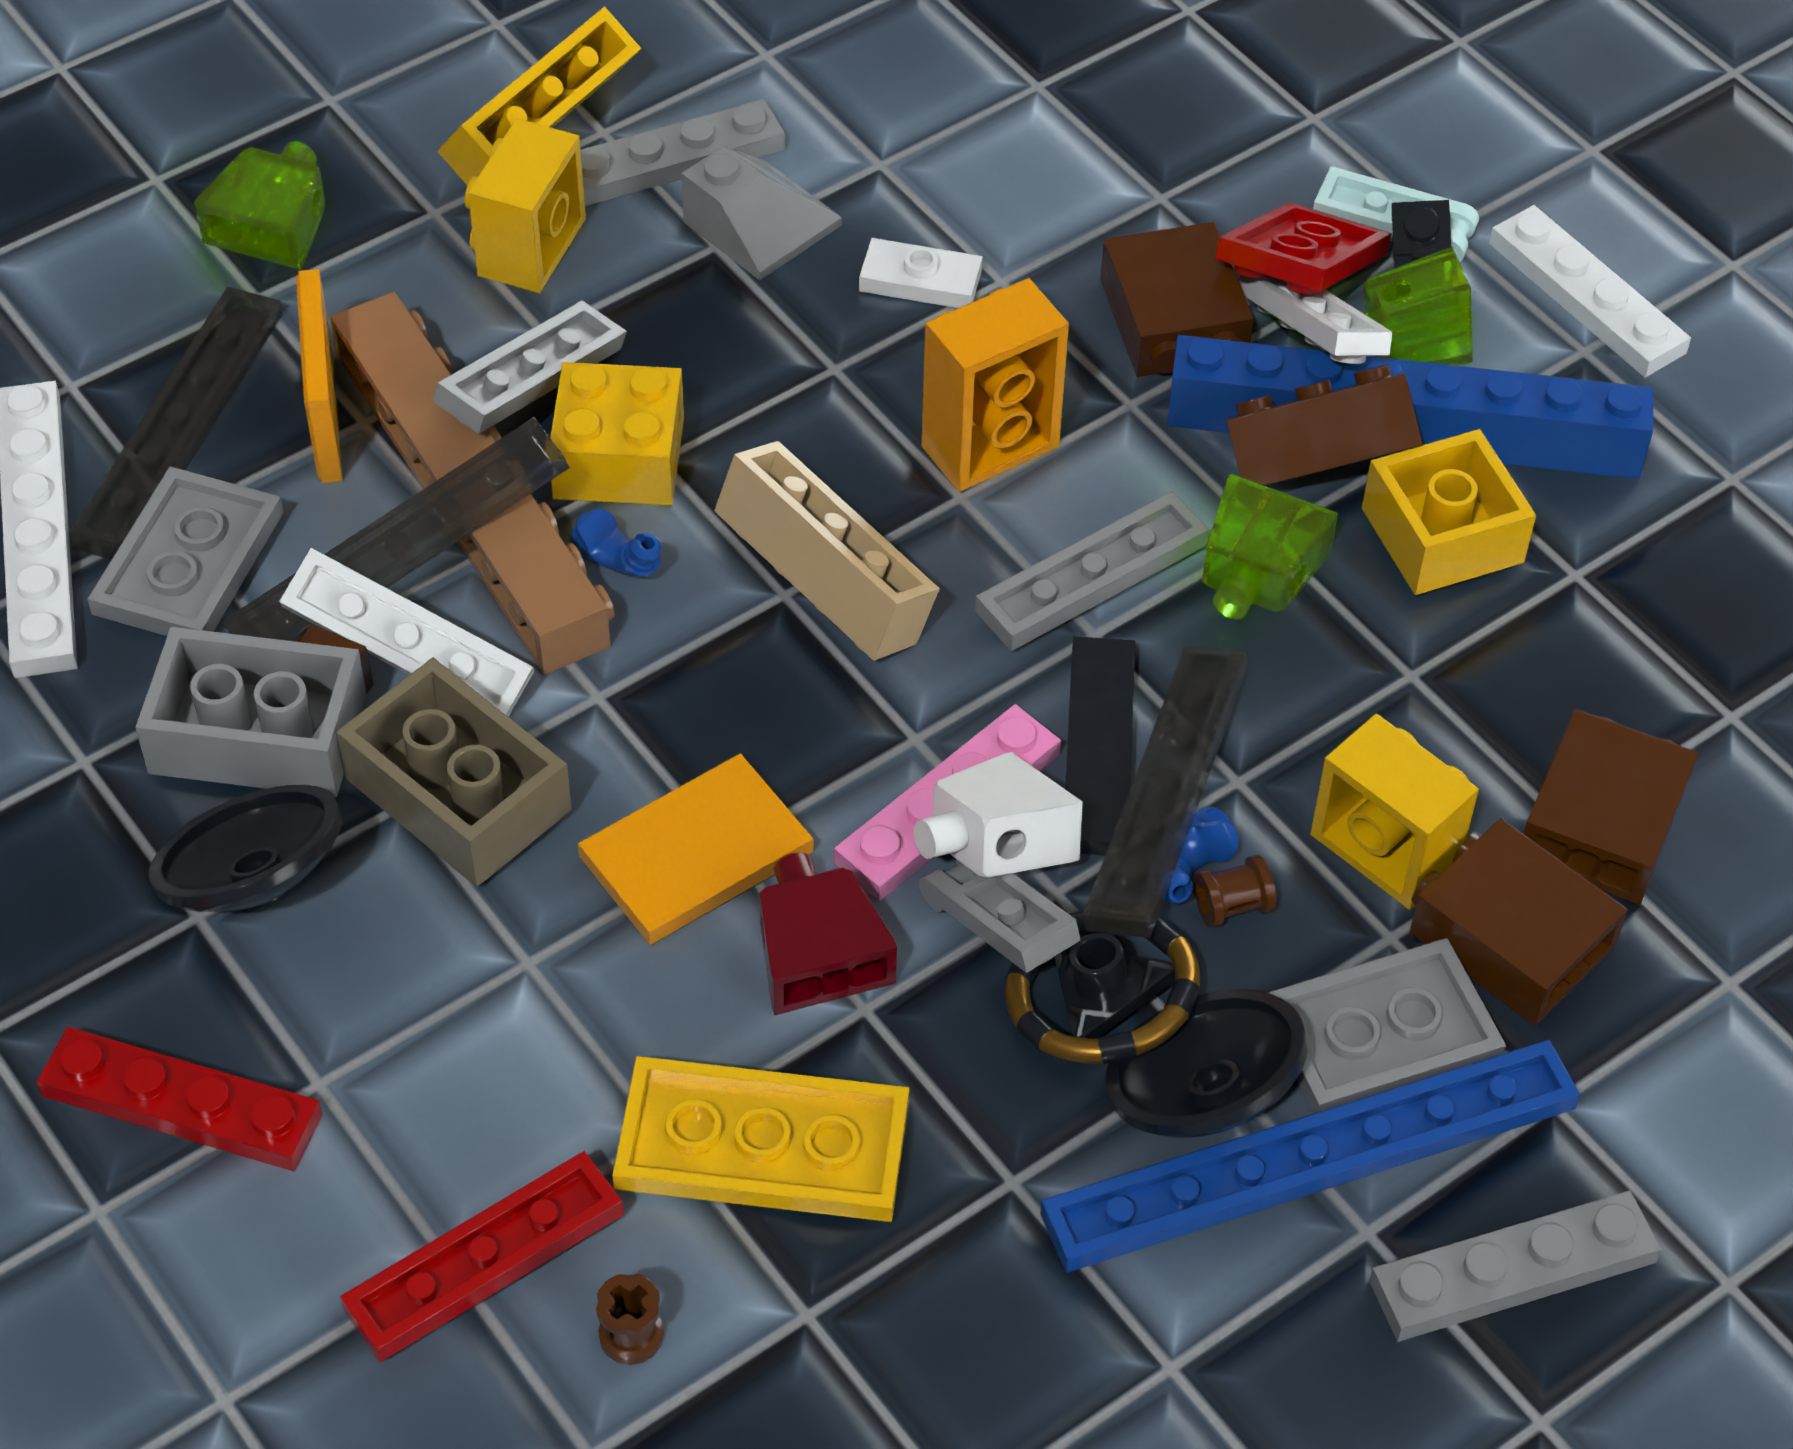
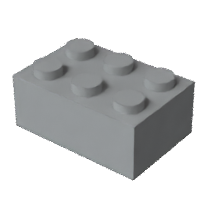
[135,627,367,797]

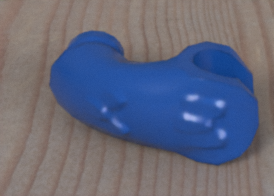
[570,508,662,576]
[1149,806,1239,904]

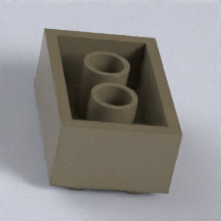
[336,657,572,887]

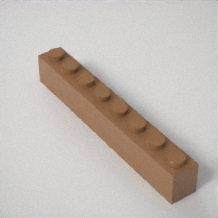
[330,291,615,675]

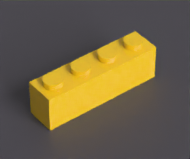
[437,6,642,185]

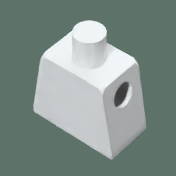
[914,752,1083,878]

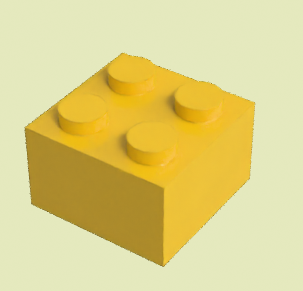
[464,118,586,294]
[548,362,684,506]
[1362,429,1536,595]
[1310,713,1479,910]

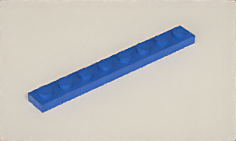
[1040,1040,1580,1273]

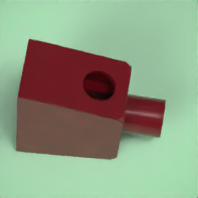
[759,852,897,1016]

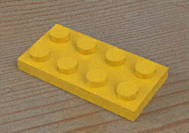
[612,1056,910,1222]

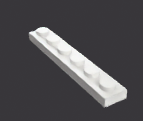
[0,381,78,678]

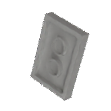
[87,467,284,636]
[1268,938,1506,1114]

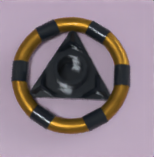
[1005,906,1200,1065]

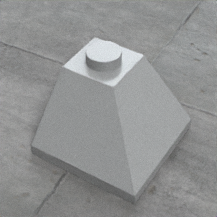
[681,146,842,280]

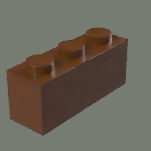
[1226,364,1423,491]

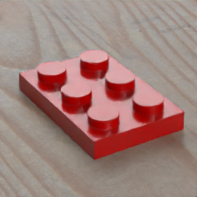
[1215,202,1392,295]

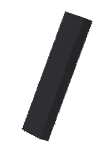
[1065,636,1135,857]

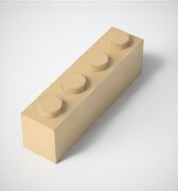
[714,441,940,661]

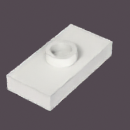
[859,238,983,308]

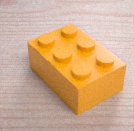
[921,278,1069,492]

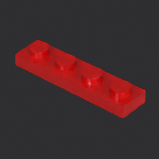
[37,1026,323,1172]
[340,1151,624,1363]

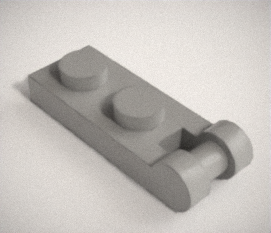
[919,859,1080,973]

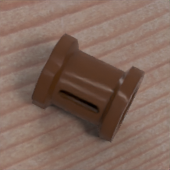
[1192,854,1277,927]
[596,1274,664,1365]

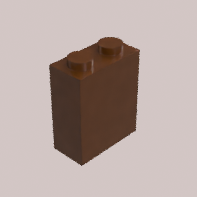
[1100,222,1254,377]
[1523,709,1699,905]
[1409,818,1628,1026]

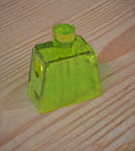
[194,141,325,269]
[1363,247,1473,365]
[1202,473,1338,619]

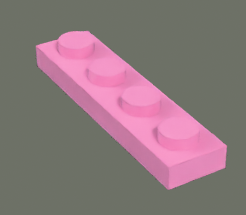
[834,704,1061,902]

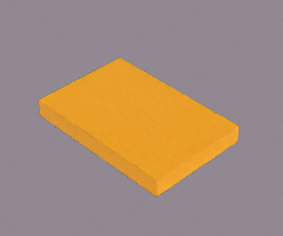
[296,269,343,483]
[578,753,814,945]

